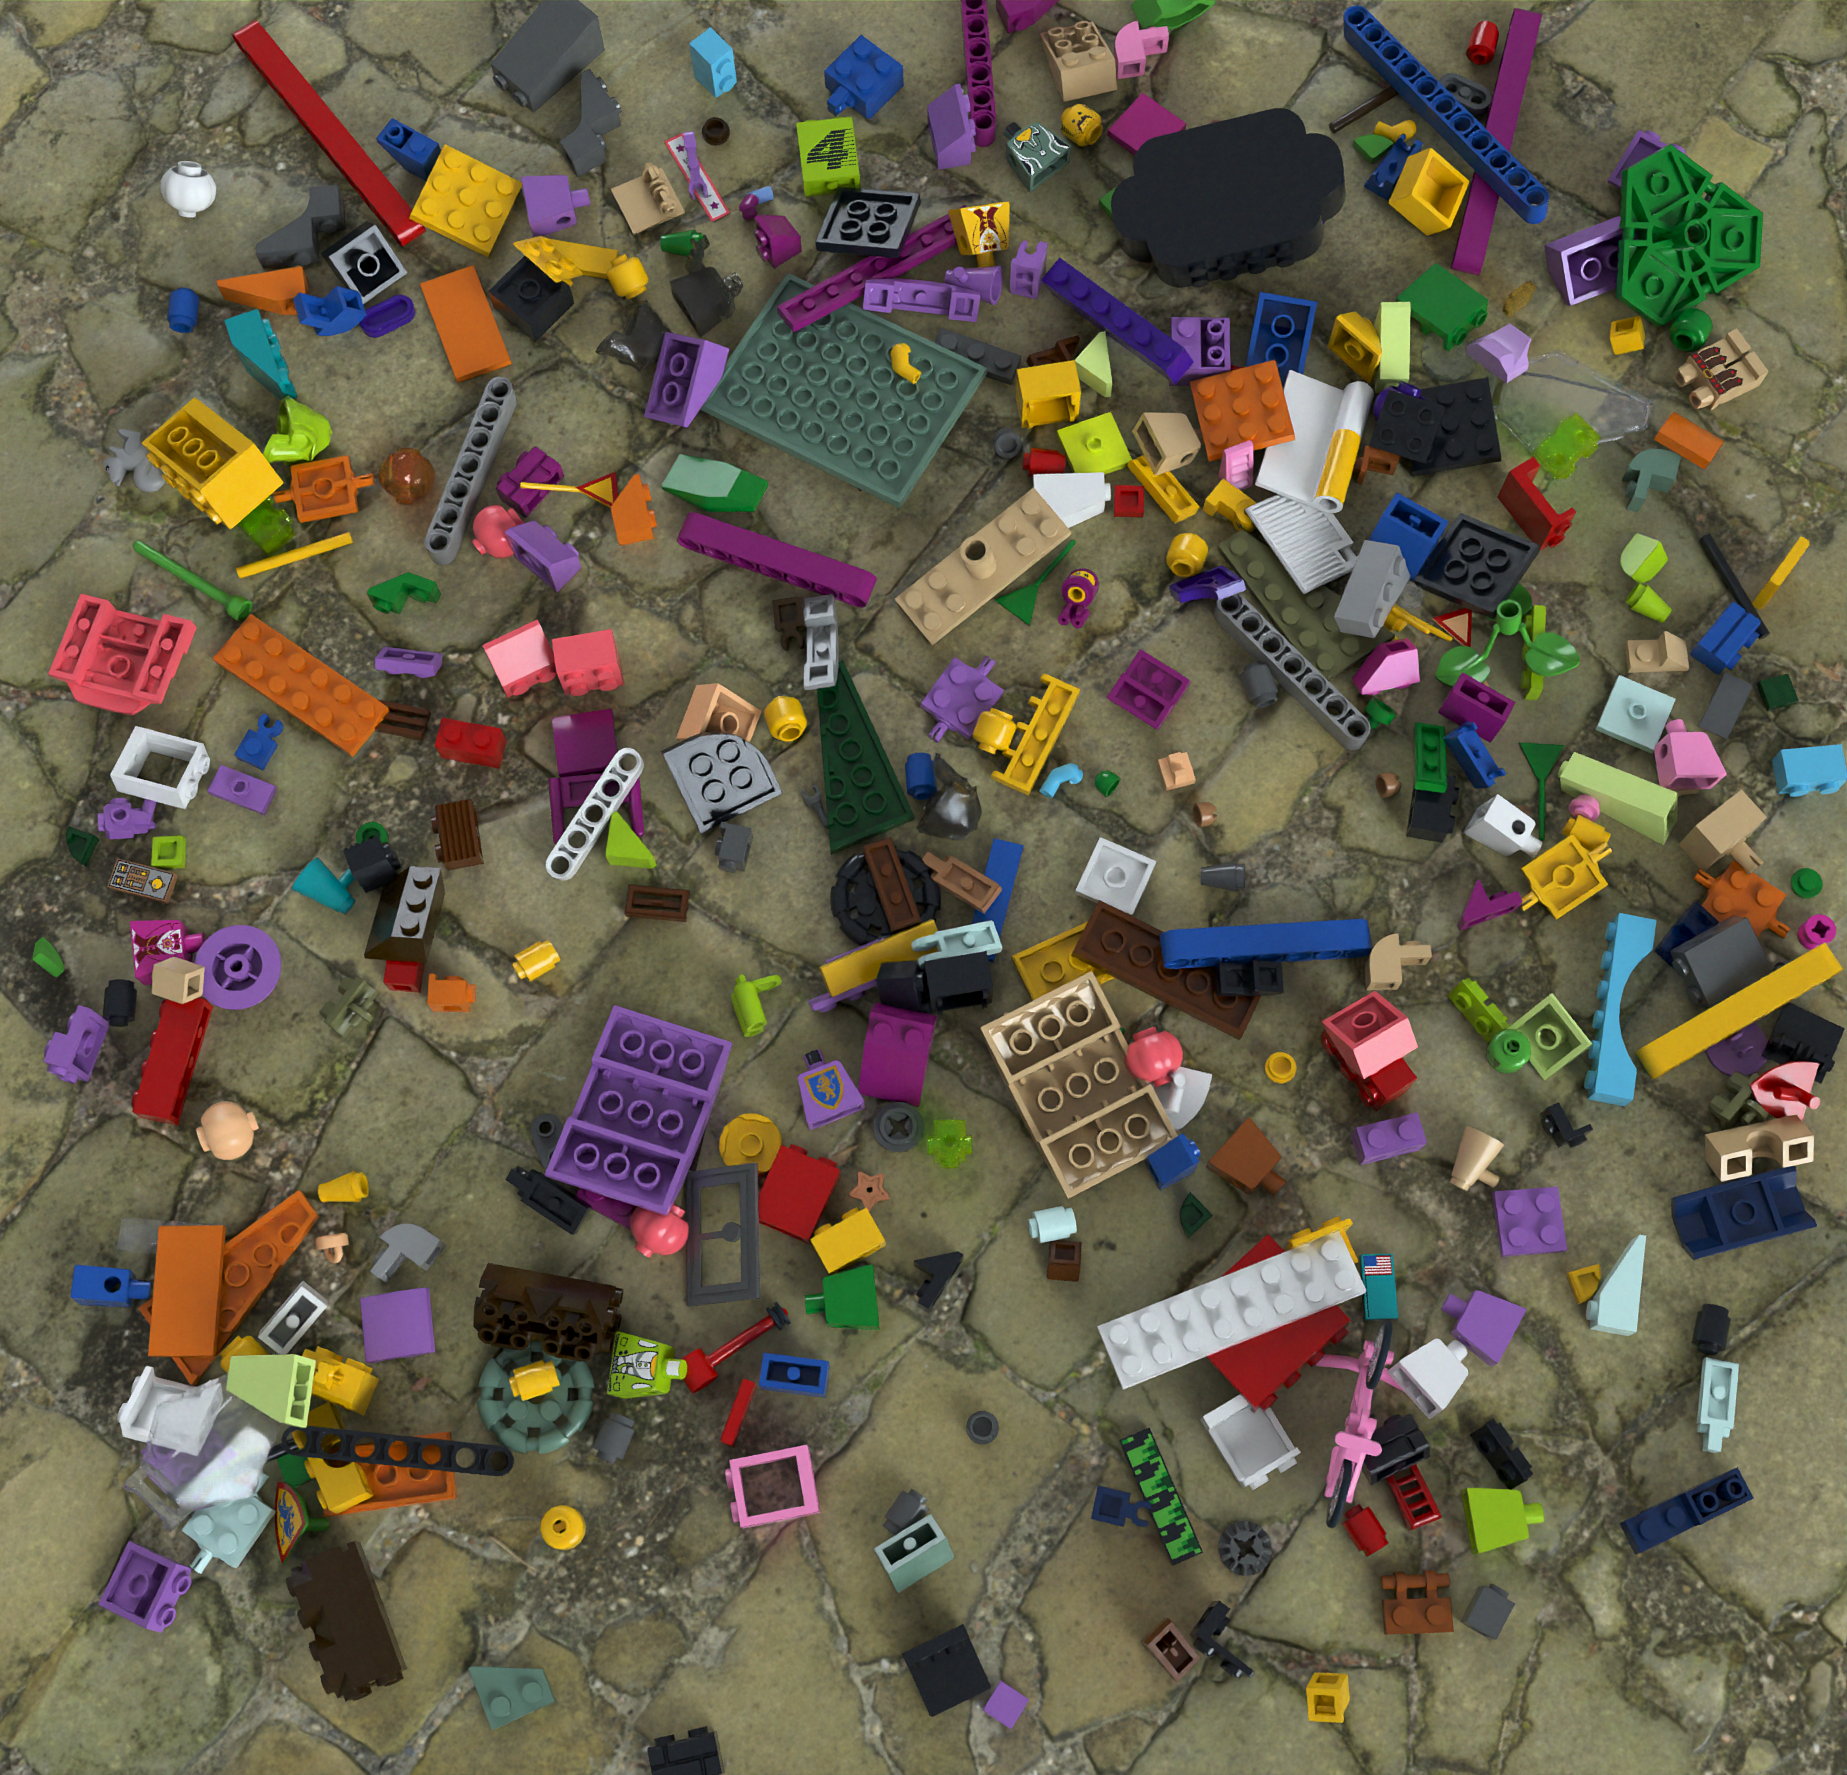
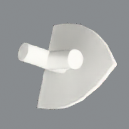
[1148,1067,1212,1131]

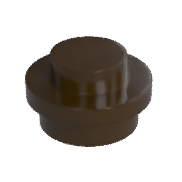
[702,117,730,146]

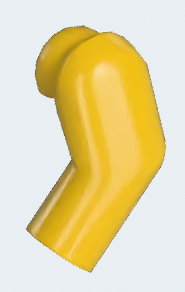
[1373,120,1417,144]

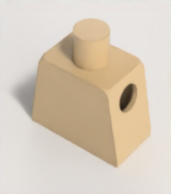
[1132,412,1204,475]

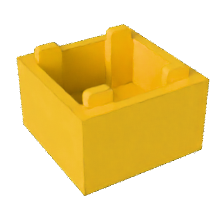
[1015,360,1081,429]

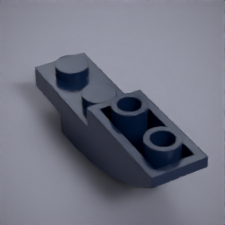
[1619,1467,1754,1555]

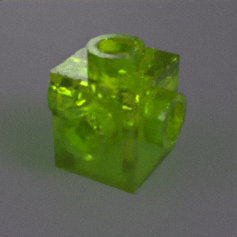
[927,1119,972,1169]

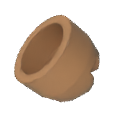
[1376,772,1402,798]
[1193,802,1217,827]

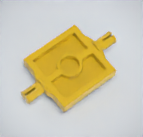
[1520,834,1612,920]

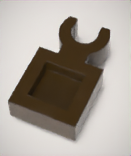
[772,596,806,651]

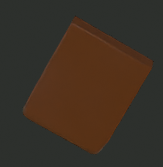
[1047,1240,1082,1282]

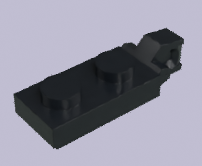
[505,1166,592,1235]

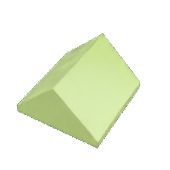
[1507,993,1592,1080]

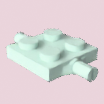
[182,1469,276,1574]

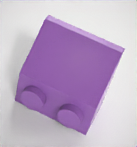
[505,521,581,592]

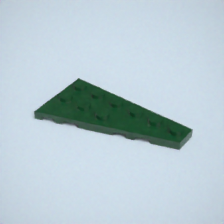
[817,660,915,855]

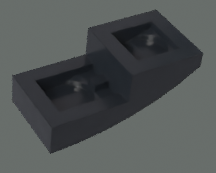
[1214,960,1284,996]

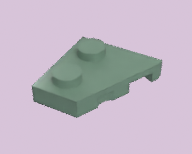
[468,1666,556,1730]

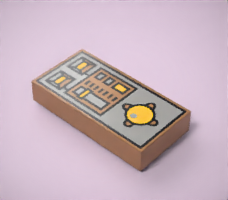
[107,859,178,904]

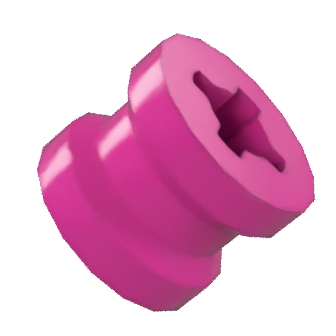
[1797,914,1836,950]

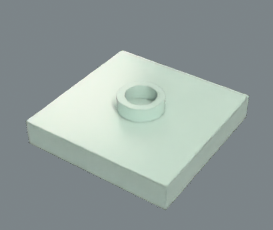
[1595,675,1676,754]

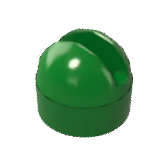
[1095,770,1121,797]

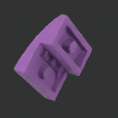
[360,1287,435,1363]

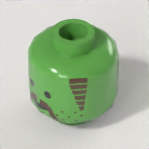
[1486,1029,1531,1073]

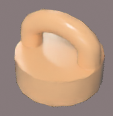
[315,1232,349,1264]

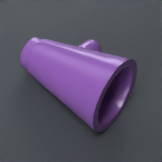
[945,266,1003,305]

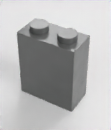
[1670,916,1773,1008]

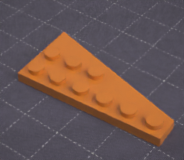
[138,1190,320,1387]

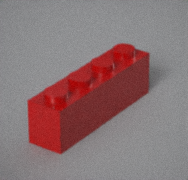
[131,997,213,1126]

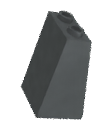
[491,0,605,113]

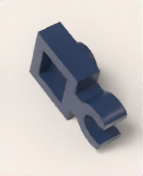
[1091,1485,1153,1527]

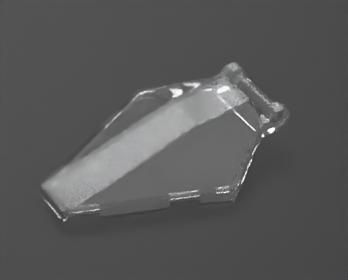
[1484,350,1654,457]
[122,1352,282,1532]

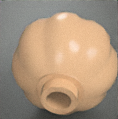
[196,1101,259,1160]

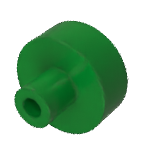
[1365,697,1397,729]
[356,822,389,844]

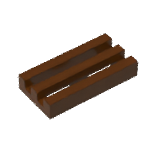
[375,699,431,741]
[624,884,690,922]

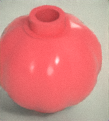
[471,505,524,559]
[1124,1027,1183,1088]
[630,1203,689,1258]

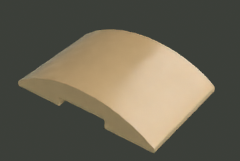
[980,971,1178,1199]

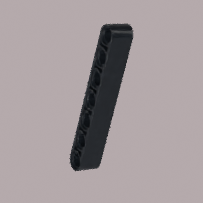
[281,1426,514,1476]

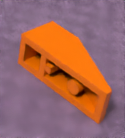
[217,266,311,315]

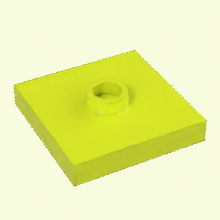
[1056,412,1132,475]

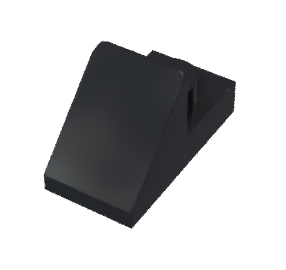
[914,1251,964,1313]

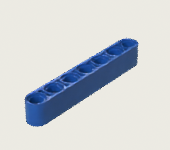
[1159,919,1373,969]

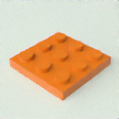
[1190,360,1295,462]

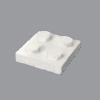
[1075,837,1157,916]

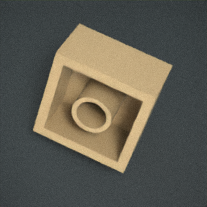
[1679,789,1767,875]

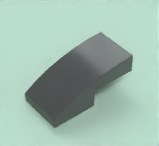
[1698,672,1753,739]

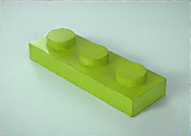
[1520,605,1546,701]

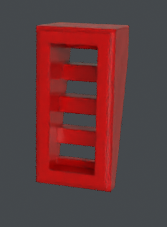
[1386,1464,1442,1531]

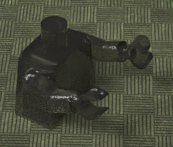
[670,234,743,337]

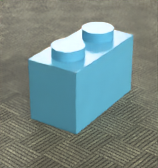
[689,27,737,98]
[1772,744,1847,797]

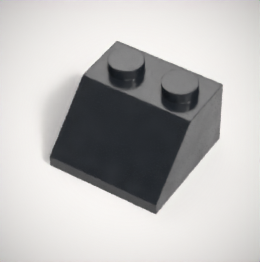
[321,221,407,304]

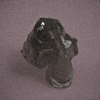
[595,300,673,372]
[916,753,982,840]

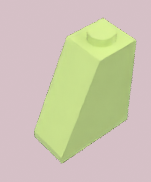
[1374,302,1411,393]
[226,1354,316,1428]

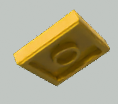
[1752,536,1810,610]

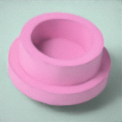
[1569,794,1600,821]

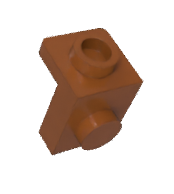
[1353,445,1400,484]

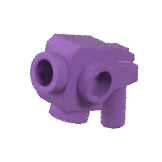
[97,798,157,839]

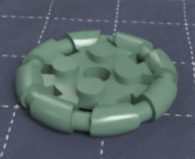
[477,1340,595,1454]

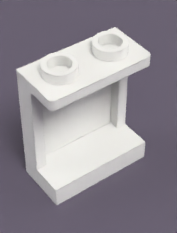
[117,1366,224,1456]
[1200,1394,1301,1490]

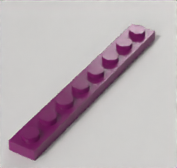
[777,205,967,333]

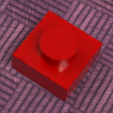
[1114,485,1144,518]

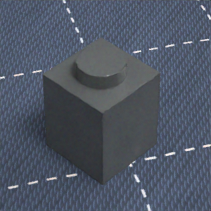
[1460,1584,1515,1640]

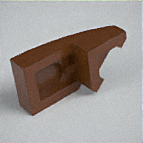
[1026,335,1080,367]

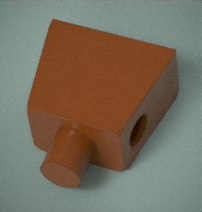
[1206,1117,1286,1196]

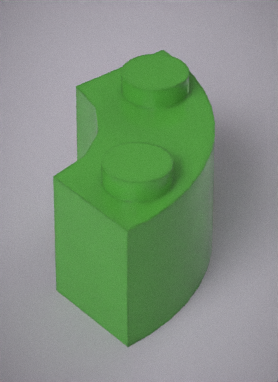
[1131,0,1216,30]

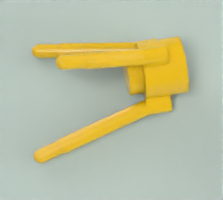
[1383,603,1452,642]

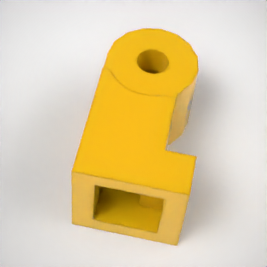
[1202,479,1257,533]

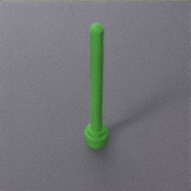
[133,540,252,622]

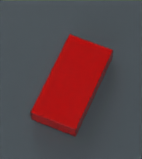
[720,1379,757,1448]

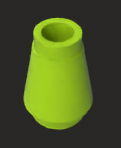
[1625,583,1672,624]

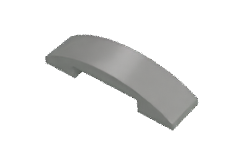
[804,594,839,690]

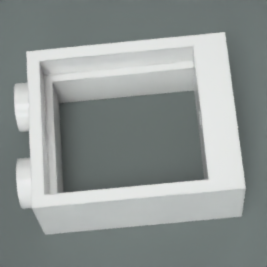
[110,726,210,809]

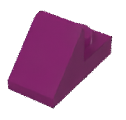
[1457,880,1523,931]

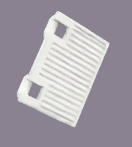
[1245,494,1358,594]

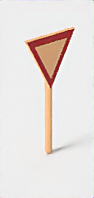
[1432,608,1489,687]

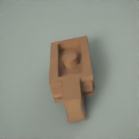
[922,852,1002,914]

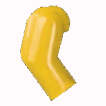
[890,343,921,384]

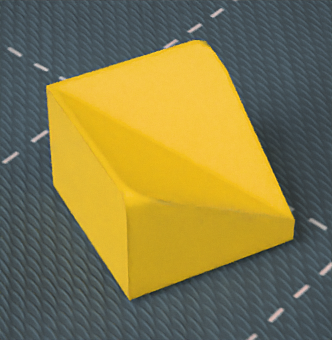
[1610,316,1645,355]

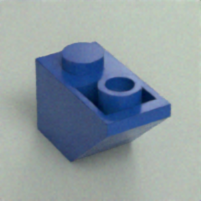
[376,118,441,181]
[1145,1133,1201,1190]

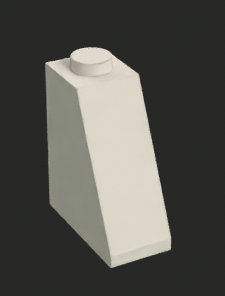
[1033,472,1111,528]

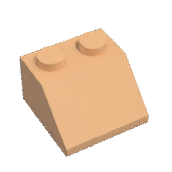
[676,683,762,742]

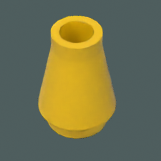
[318,1171,369,1203]

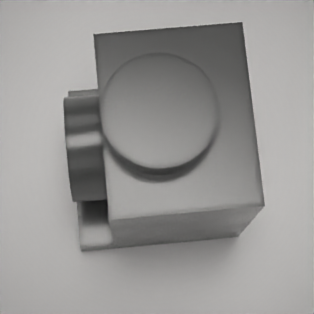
[715,822,753,873]

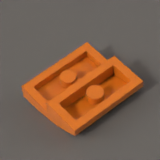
[1654,411,1725,470]

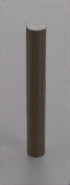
[1329,86,1399,133]

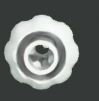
[160,161,216,217]

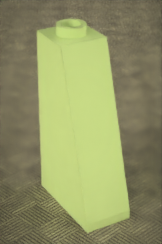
[1558,752,1678,845]

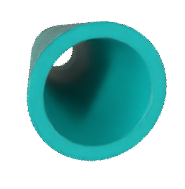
[292,857,356,915]

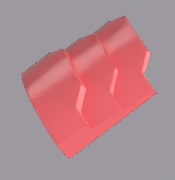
[48,594,197,716]

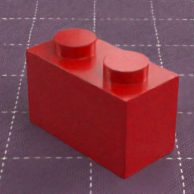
[434,718,507,769]

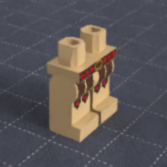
[1673,328,1769,410]

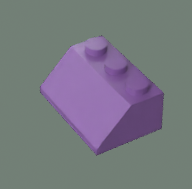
[1544,216,1638,306]

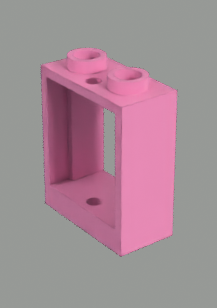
[725,1445,821,1529]

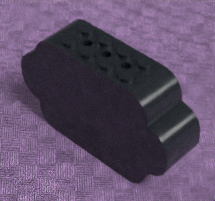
[1111,108,1346,288]

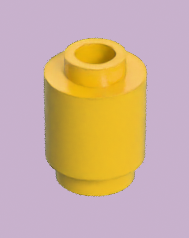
[1561,814,1611,853]
[511,939,560,982]
[509,1360,560,1401]

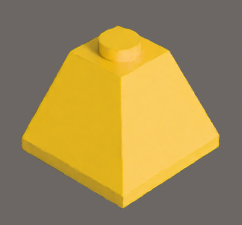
[1328,311,1383,384]

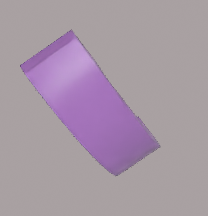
[863,279,980,322]

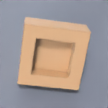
[1157,752,1196,791]

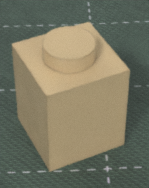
[152,957,205,1004]

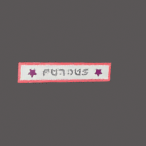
[664,133,730,222]

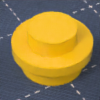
[1265,1052,1297,1084]

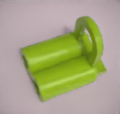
[731,974,782,1037]

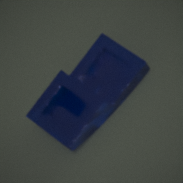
[1654,901,1719,970]

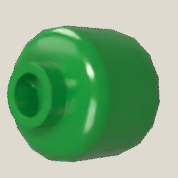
[1669,308,1713,352]

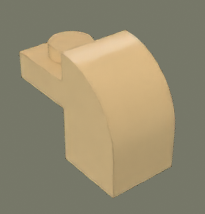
[1365,933,1432,991]

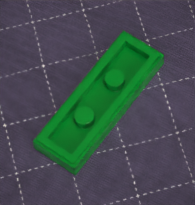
[1413,722,1447,793]

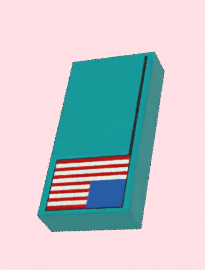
[1359,1253,1398,1320]

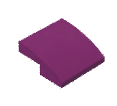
[1107,649,1191,730]
[552,708,618,778]

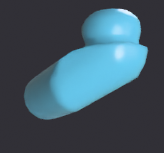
[1039,763,1083,798]

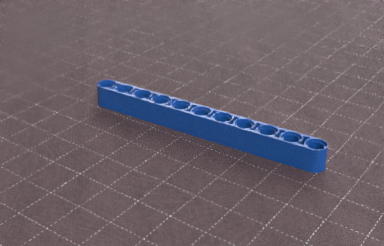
[1343,5,1549,224]

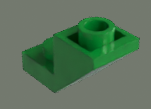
[367,572,441,615]

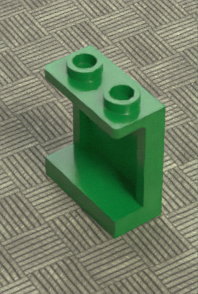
[1396,263,1488,352]

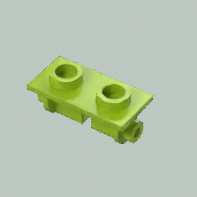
[1447,977,1510,1043]

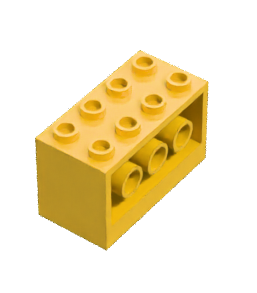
[142,397,284,530]

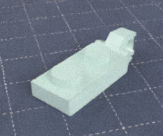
[1697,1357,1739,1454]

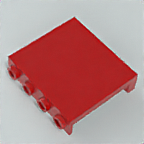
[1206,1234,1350,1413]

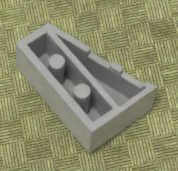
[1334,540,1411,638]

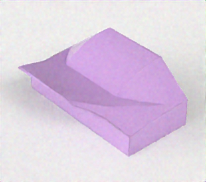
[1466,323,1531,383]

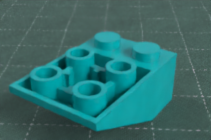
[224,309,298,401]

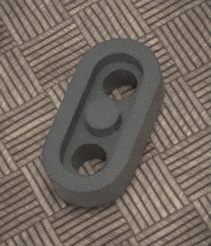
[1439,73,1492,116]
[531,1113,564,1169]

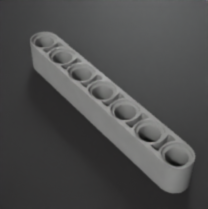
[425,376,517,565]
[1214,593,1371,750]

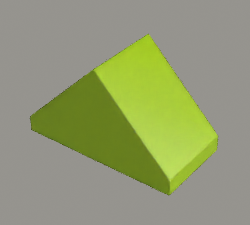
[605,811,657,869]

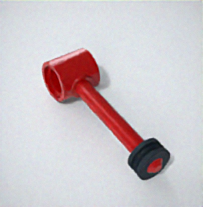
[682,1302,791,1394]

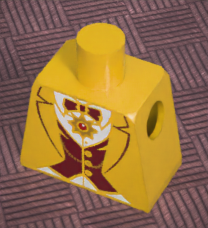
[948,201,1010,267]

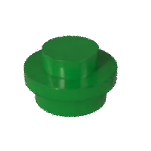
[1790,868,1823,899]

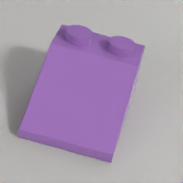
[644,332,729,428]

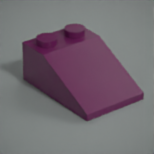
[858,1003,937,1107]

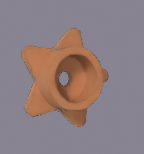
[848,1172,890,1212]

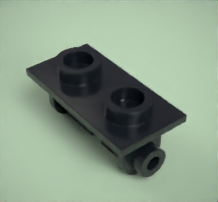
[1470,1418,1533,1490]

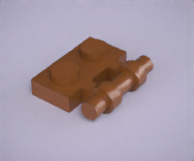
[1381,1570,1454,1635]

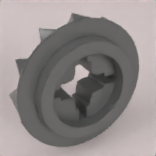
[873,1102,924,1153]
[1218,1521,1272,1576]

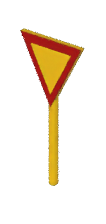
[520,471,618,507]

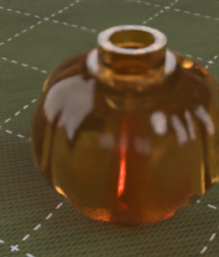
[379,448,435,505]

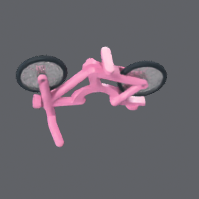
[1315,1320,1404,1528]

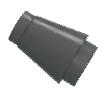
[1201,861,1245,892]

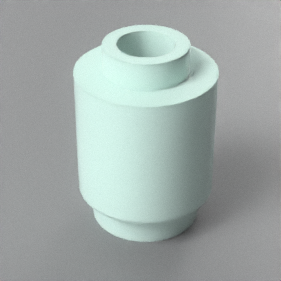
[1028,1206,1077,1244]

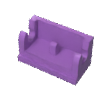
[1010,240,1048,300]

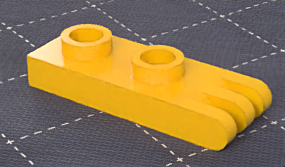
[1128,455,1200,524]

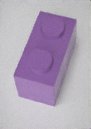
[1351,1112,1427,1165]

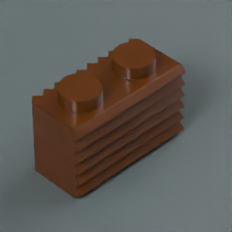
[431,799,484,871]

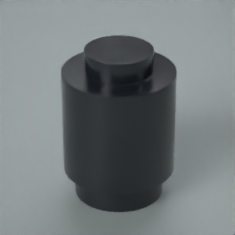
[102,979,137,1027]
[1692,1304,1731,1355]

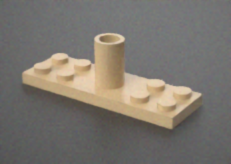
[895,487,1071,646]

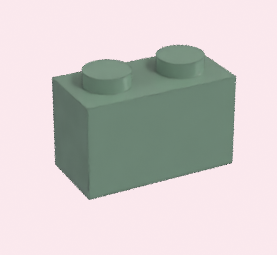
[874,1514,955,1593]

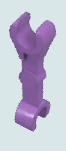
[683,131,708,200]

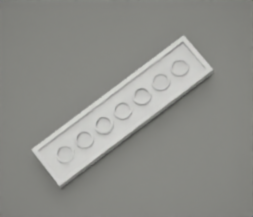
[1097,1231,1366,1389]

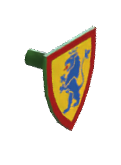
[275,1481,329,1565]

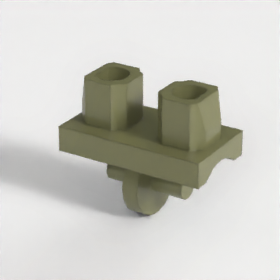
[319,976,379,1038]
[1709,1071,1768,1130]

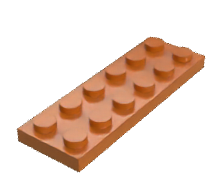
[212,614,390,757]

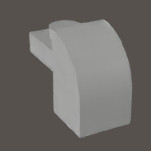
[370,1224,446,1283]

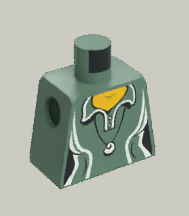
[1003,122,1071,192]

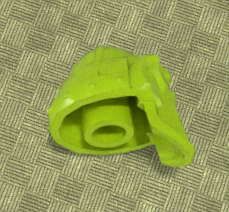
[263,396,333,466]

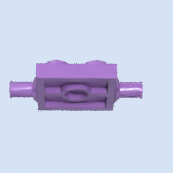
[920,656,1004,743]

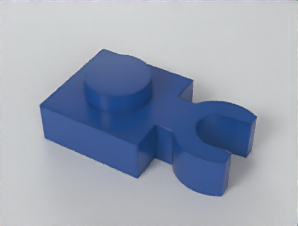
[234,714,284,771]

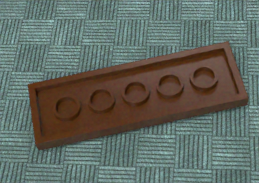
[1071,900,1261,1040]

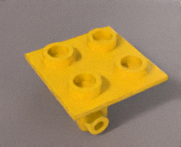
[513,236,583,287]

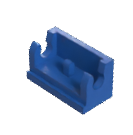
[1364,134,1423,201]
[1443,721,1506,788]

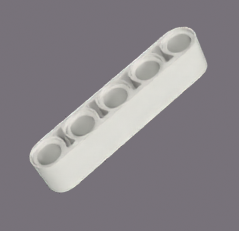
[546,748,644,881]

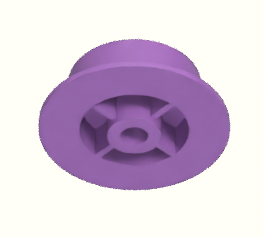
[194,925,282,1010]

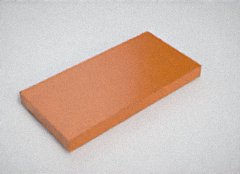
[420,265,512,383]
[148,1225,226,1357]
[322,1432,457,1517]

